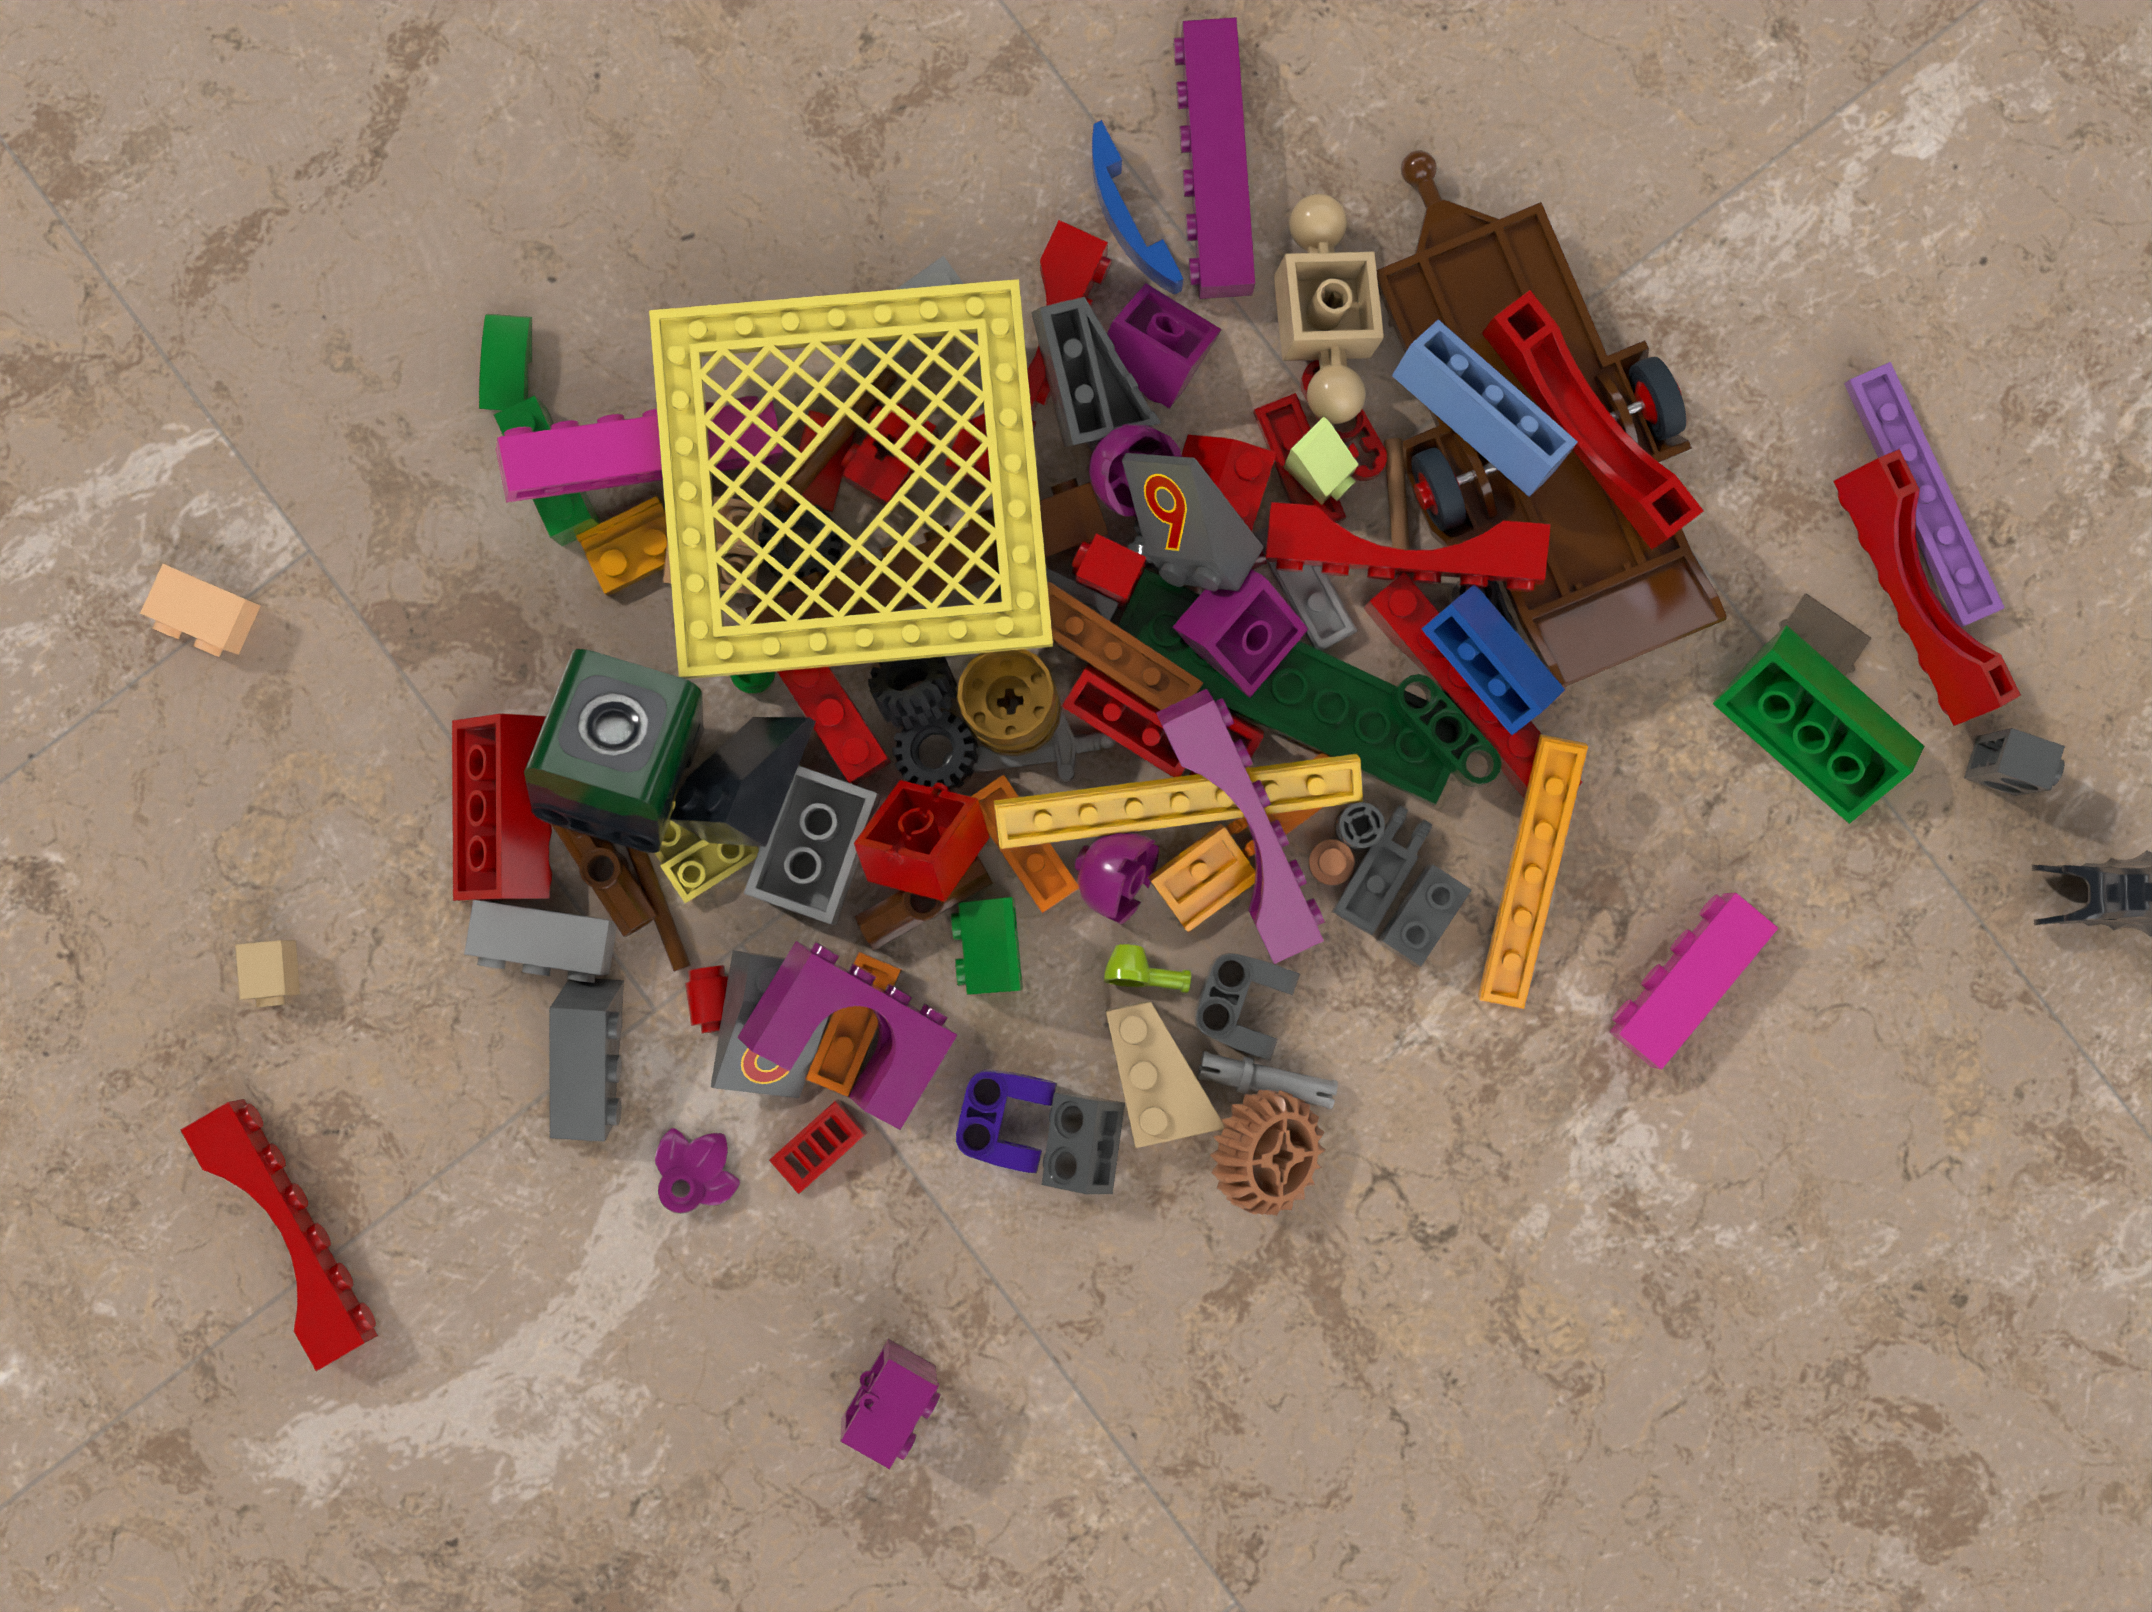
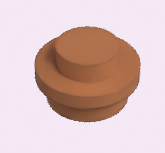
[1309,840,1355,885]

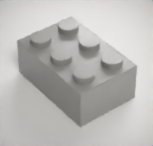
[744,766,882,925]

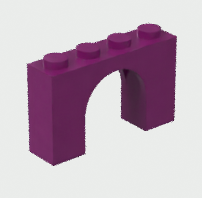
[737,941,957,1130]

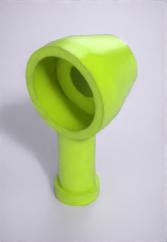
[1104,944,1191,993]

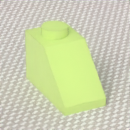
[1283,417,1358,505]

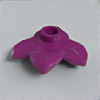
[655,1128,741,1214]

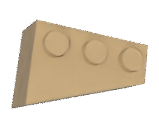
[1105,1001,1224,1148]

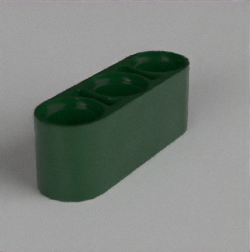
[1391,674,1502,787]

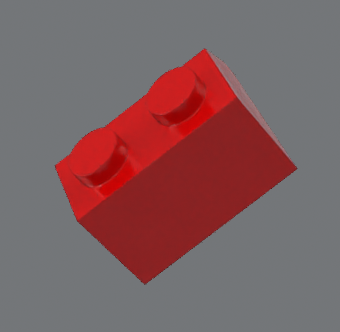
[1181,434,1277,531]

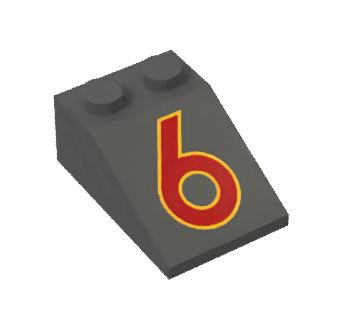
[1122,453,1264,591]
[710,950,829,1098]

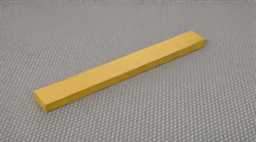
[994,754,1363,849]

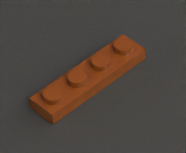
[1047,582,1203,711]

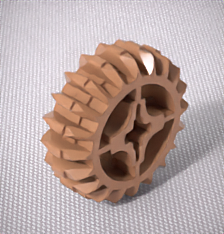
[1210,1089,1326,1216]

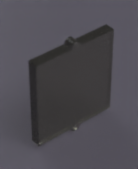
[1778,593,1871,676]

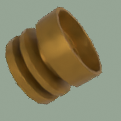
[957,649,1062,757]

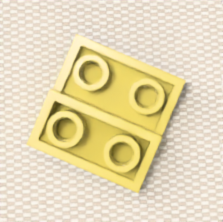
[655,799,759,903]

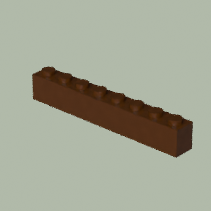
[745,478,1109,624]

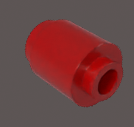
[685,965,728,1034]

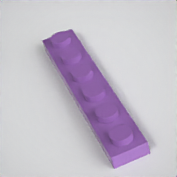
[1844,362,2005,627]

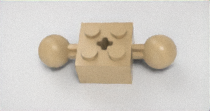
[1274,194,1384,424]

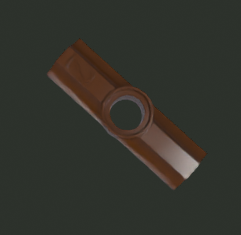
[551,824,659,937]
[854,855,993,951]

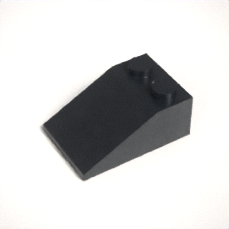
[669,717,816,847]

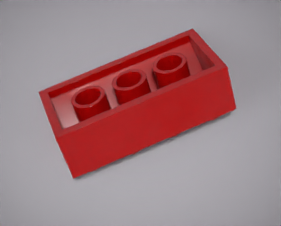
[452,713,552,901]

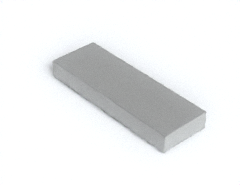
[1254,525,1357,651]

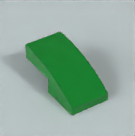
[479,314,532,410]

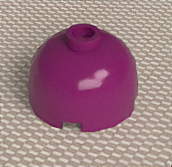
[1089,424,1182,519]
[1075,832,1159,924]

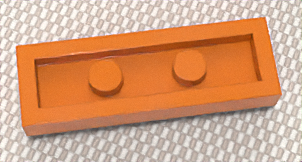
[971,774,1079,913]
[806,952,902,1097]

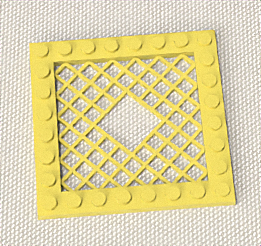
[649,279,1053,679]

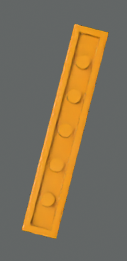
[1478,734,1588,1009]

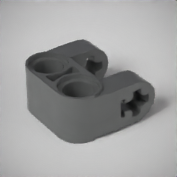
[1194,953,1300,1061]

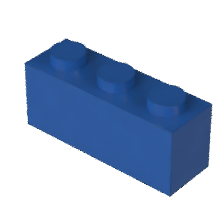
[1421,585,1565,735]

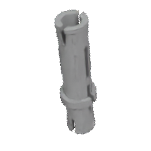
[1197,1051,1338,1109]

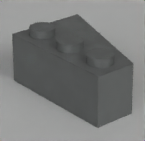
[1031,297,1161,447]
[549,978,624,1142]

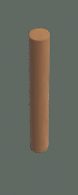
[1384,438,1410,575]

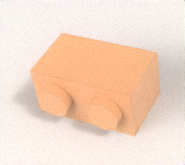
[140,564,261,657]

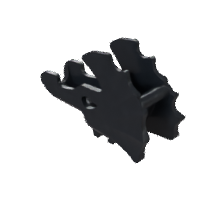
[2032,850,2152,937]

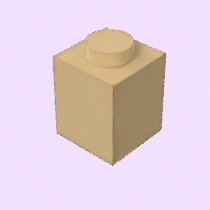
[235,940,300,1007]

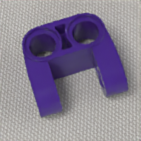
[956,1069,1057,1173]

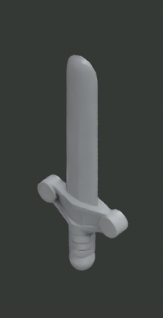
[942,712,1117,782]

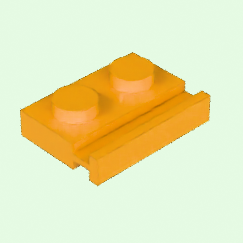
[576,496,667,596]
[1147,824,1256,932]

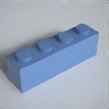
[1392,320,1578,497]

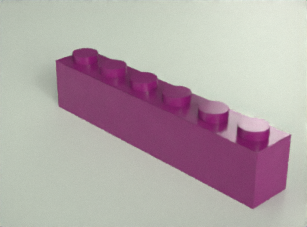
[1173,17,1255,299]

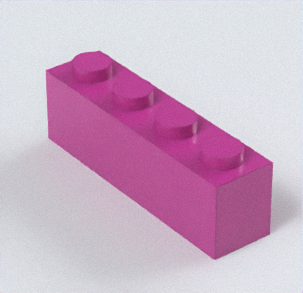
[1609,892,1778,1070]

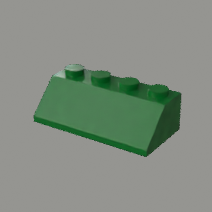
[1713,625,1925,824]

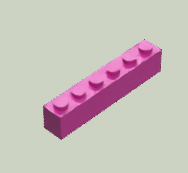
[495,396,783,503]

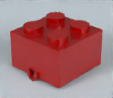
[854,780,990,902]

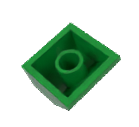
[951,897,1023,995]

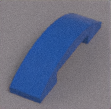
[1092,120,1184,295]

